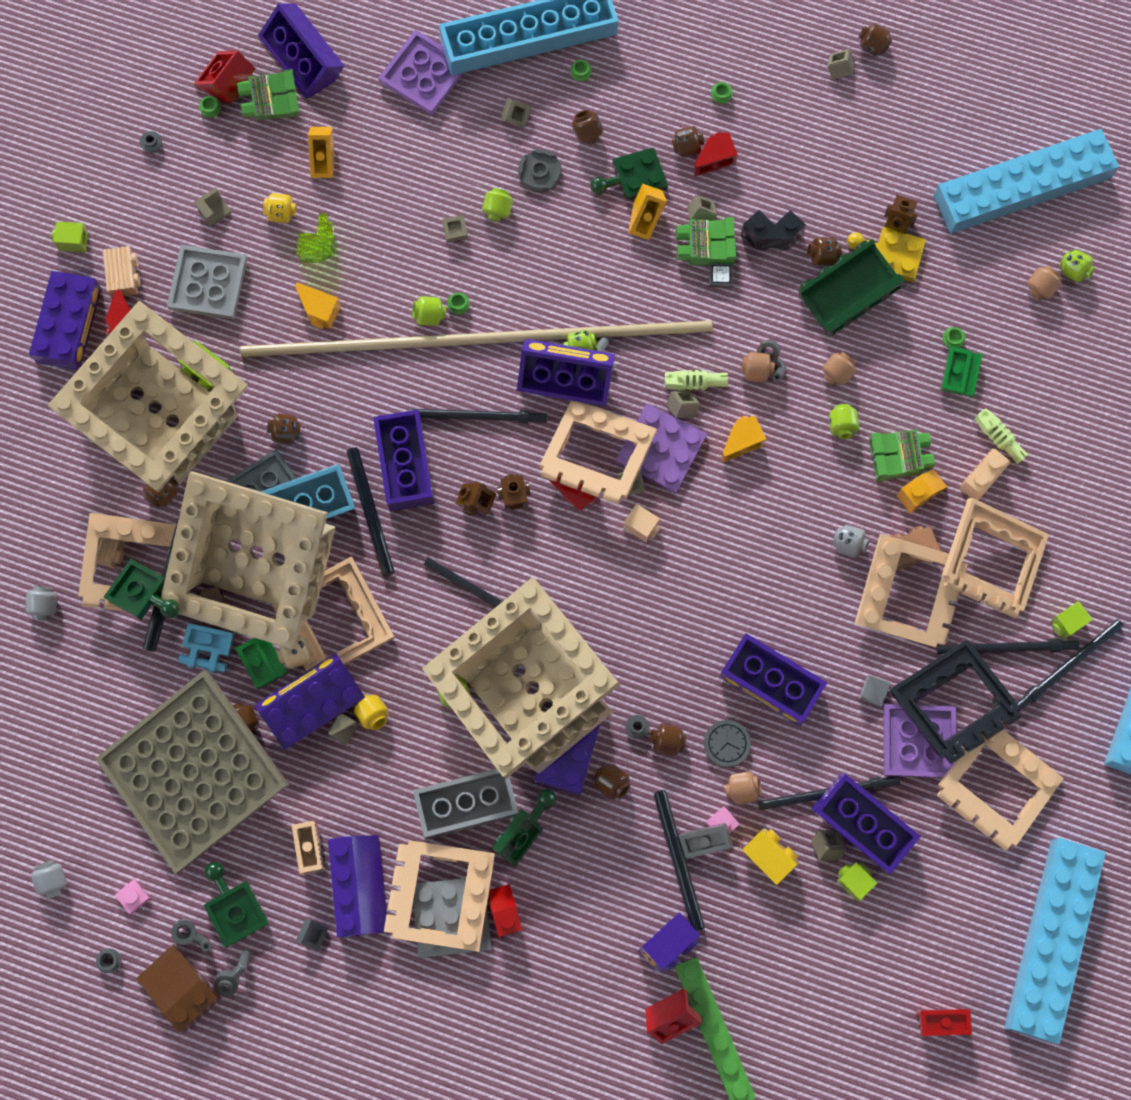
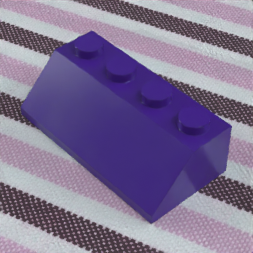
[258,3,345,99]
[328,835,388,939]

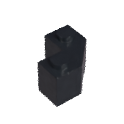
[741,210,806,250]

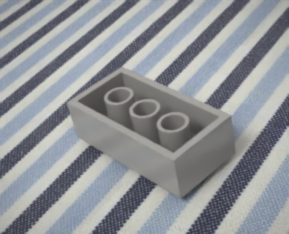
[413,769,518,840]

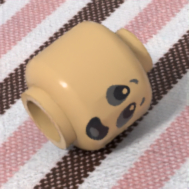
[276,635,313,669]

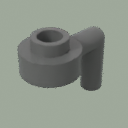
[757,339,787,382]
[171,919,211,951]
[213,949,251,996]

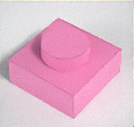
[705,806,740,834]
[115,879,151,914]

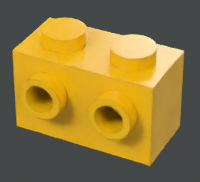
[742,828,799,885]

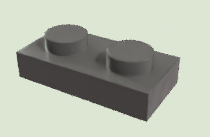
[679,823,733,859]

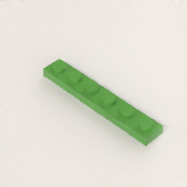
[674,957,756,1100]

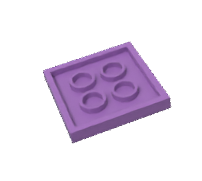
[378,29,465,115]
[615,404,707,494]
[883,704,956,778]

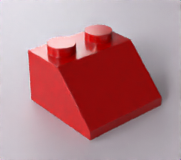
[194,51,256,102]

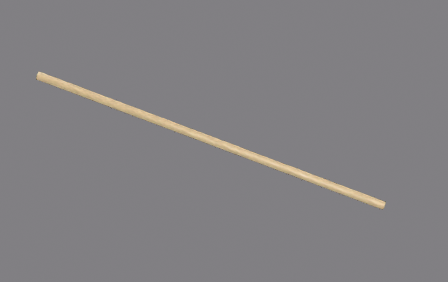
[240,321,712,357]

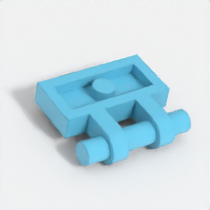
[179,623,235,673]

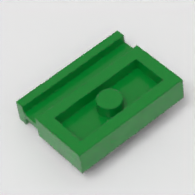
[940,346,983,398]
[235,638,288,690]

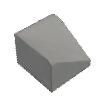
[859,675,891,707]

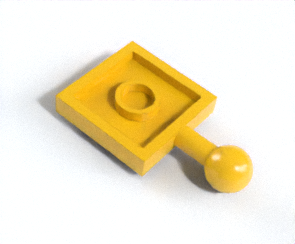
[847,226,926,282]

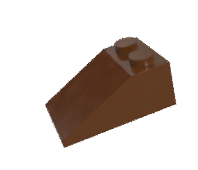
[137,944,222,1033]

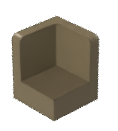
[194,188,231,227]

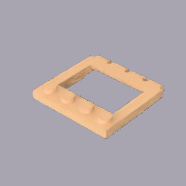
[540,401,657,505]
[942,498,1049,618]
[78,513,176,615]
[855,534,968,647]
[272,556,395,671]
[937,730,1064,851]
[384,840,495,952]

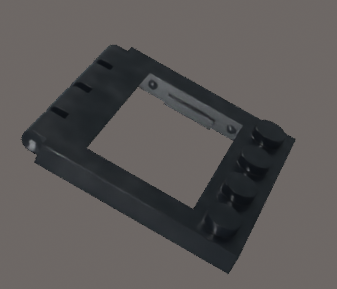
[890,639,1021,764]

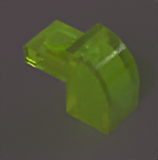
[297,213,337,263]

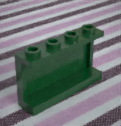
[798,239,905,338]

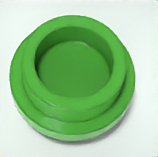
[570,60,592,81]
[711,82,733,104]
[199,96,221,118]
[447,293,470,315]
[942,327,965,348]

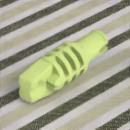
[664,370,728,391]
[974,408,1029,464]

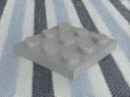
[167,245,248,320]
[413,878,492,958]

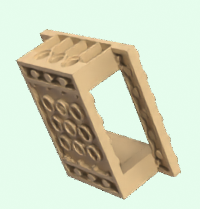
[48,301,248,492]
[161,471,336,649]
[422,577,620,779]

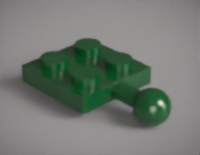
[590,147,668,201]
[103,559,180,620]
[492,789,557,867]
[203,862,270,948]

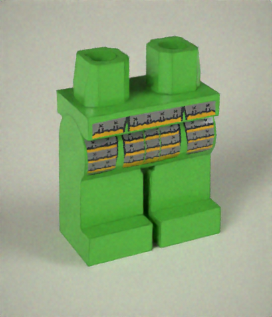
[237,69,299,121]
[676,217,736,266]
[869,429,935,482]

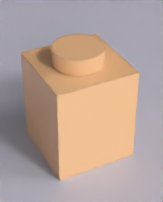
[623,504,661,543]

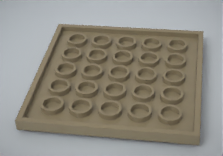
[95,670,289,874]

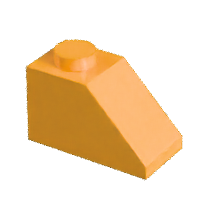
[308,127,334,178]
[628,184,667,240]
[295,282,341,329]
[721,415,766,463]
[897,469,947,514]

